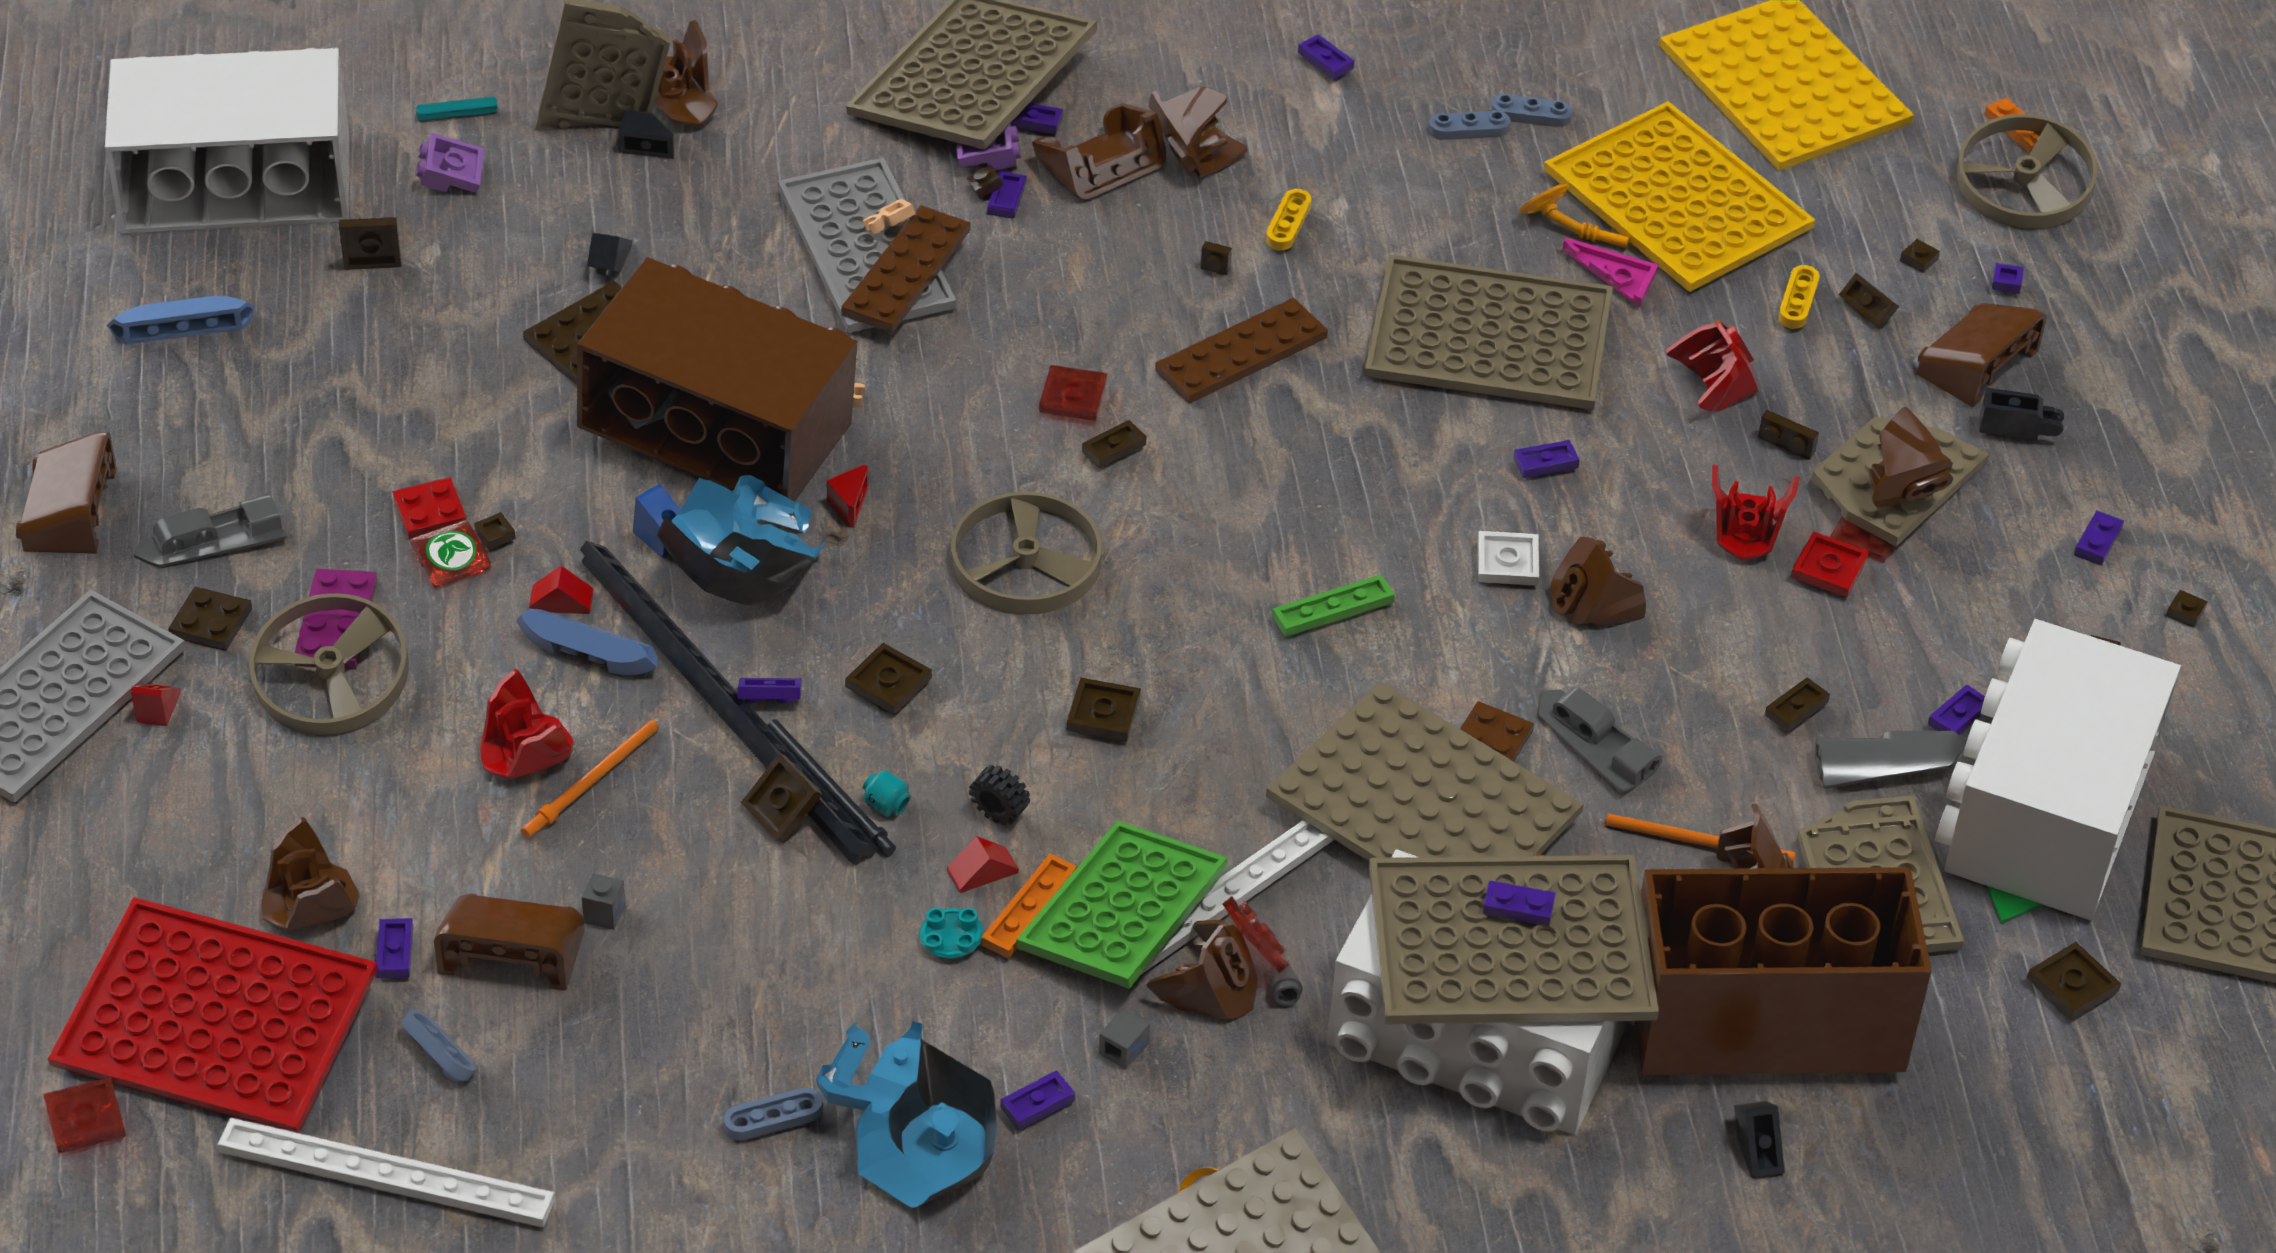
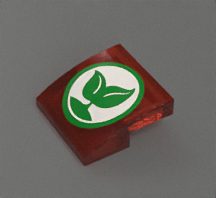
[410,520,491,588]

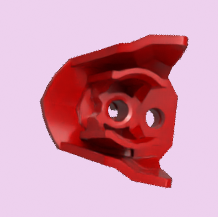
[1665,320,1758,412]
[1712,465,1800,561]
[480,669,574,779]

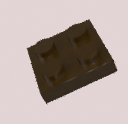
[339,217,402,270]
[168,586,252,651]
[845,643,932,715]
[1066,677,1141,741]
[741,753,823,843]
[2026,942,2121,1020]

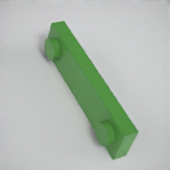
[1272,574,1395,637]

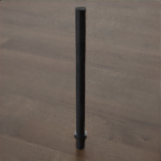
[768,719,896,855]

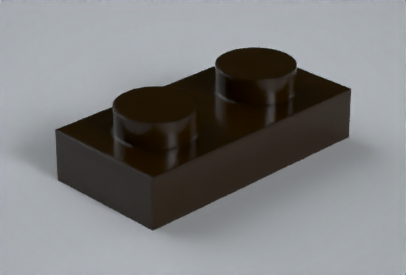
[1839,272,1900,329]
[1758,410,1819,460]
[1082,420,1147,468]
[1765,677,1830,732]

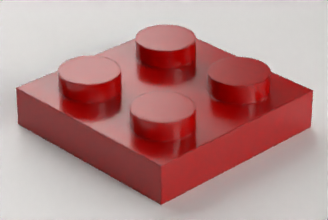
[392,477,467,540]
[1791,531,1869,597]

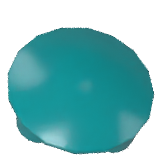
[919,907,984,959]

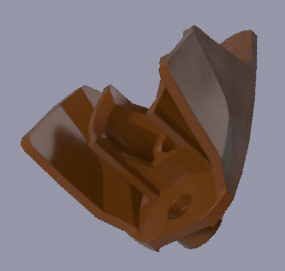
[654,20,718,126]
[1149,87,1248,178]
[1716,804,1793,869]

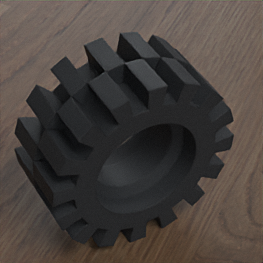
[969,765,1030,825]

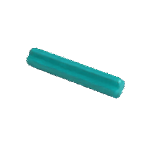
[416,96,498,121]

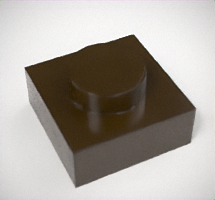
[966,165,1004,199]
[1900,239,1940,273]
[1200,241,1232,276]
[474,512,516,550]
[2166,590,2208,628]

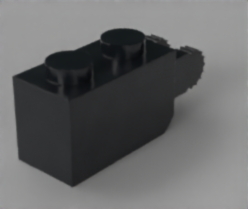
[1979,387,2064,440]

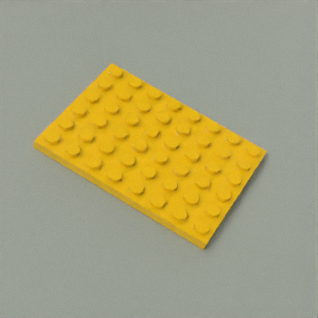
[1659,0,1914,171]
[1544,101,1815,292]

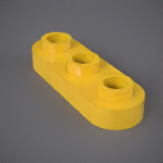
[1266,189,1311,251]
[1778,265,1820,329]

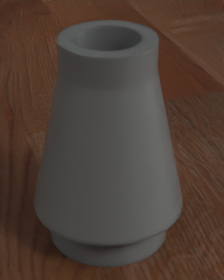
[1270,958,1303,1006]

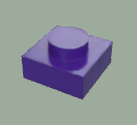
[1992,263,2024,294]

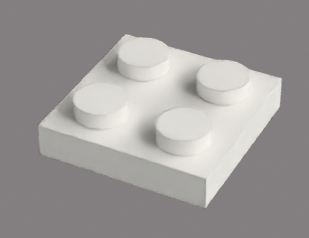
[1478,531,1539,586]

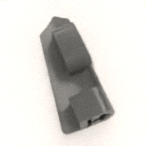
[134,493,287,567]
[1538,687,1662,793]
[1815,731,1967,789]

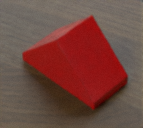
[826,465,869,528]
[529,565,594,614]
[131,684,181,726]
[947,836,1019,893]

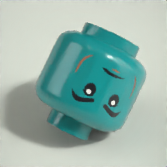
[862,770,911,817]

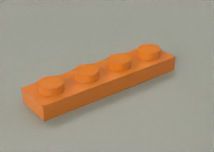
[981,853,1077,959]

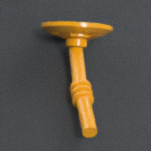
[1519,183,1630,248]

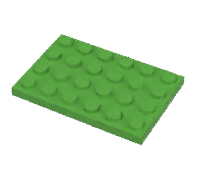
[1016,820,1228,988]

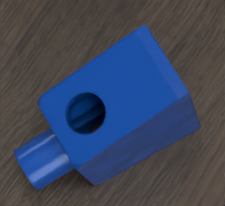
[632,483,681,557]

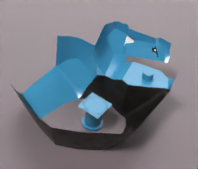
[657,475,826,606]
[816,1021,997,1208]

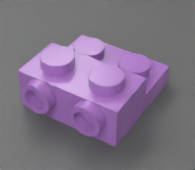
[956,123,1021,170]
[415,132,484,193]

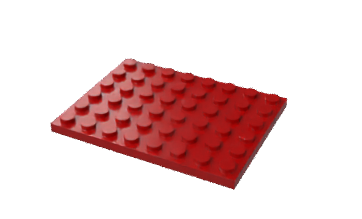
[48,897,378,1133]

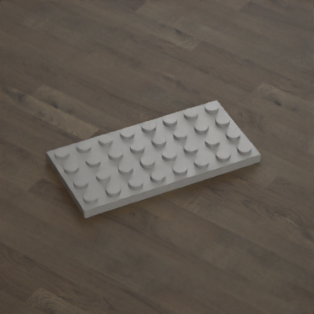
[778,158,956,333]
[0,589,186,803]

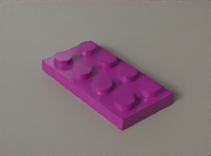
[294,568,378,670]

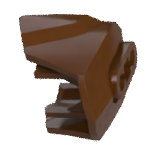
[1868,407,1953,508]
[1550,536,1646,626]
[262,817,360,931]
[1146,920,1258,1019]

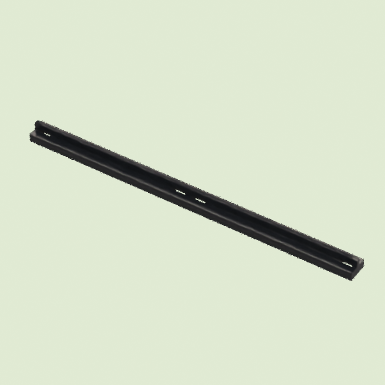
[580,541,878,865]

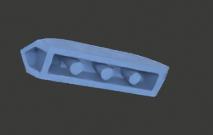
[106,296,255,344]
[516,609,657,675]

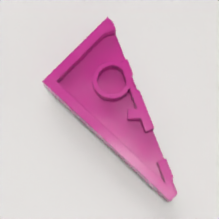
[1562,237,1658,306]

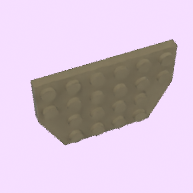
[535,0,670,130]
[1811,417,1989,546]
[1797,795,1964,952]

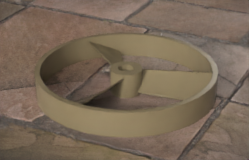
[1957,114,2098,229]
[951,492,1102,614]
[249,593,409,735]

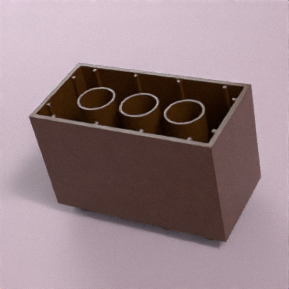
[577,257,858,502]
[1634,867,1932,1075]

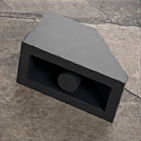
[618,110,675,159]
[587,232,633,276]
[1734,1101,1785,1177]

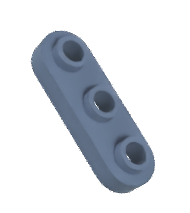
[1490,94,1572,127]
[1429,110,1510,140]
[401,1009,476,1082]
[724,1088,823,1140]

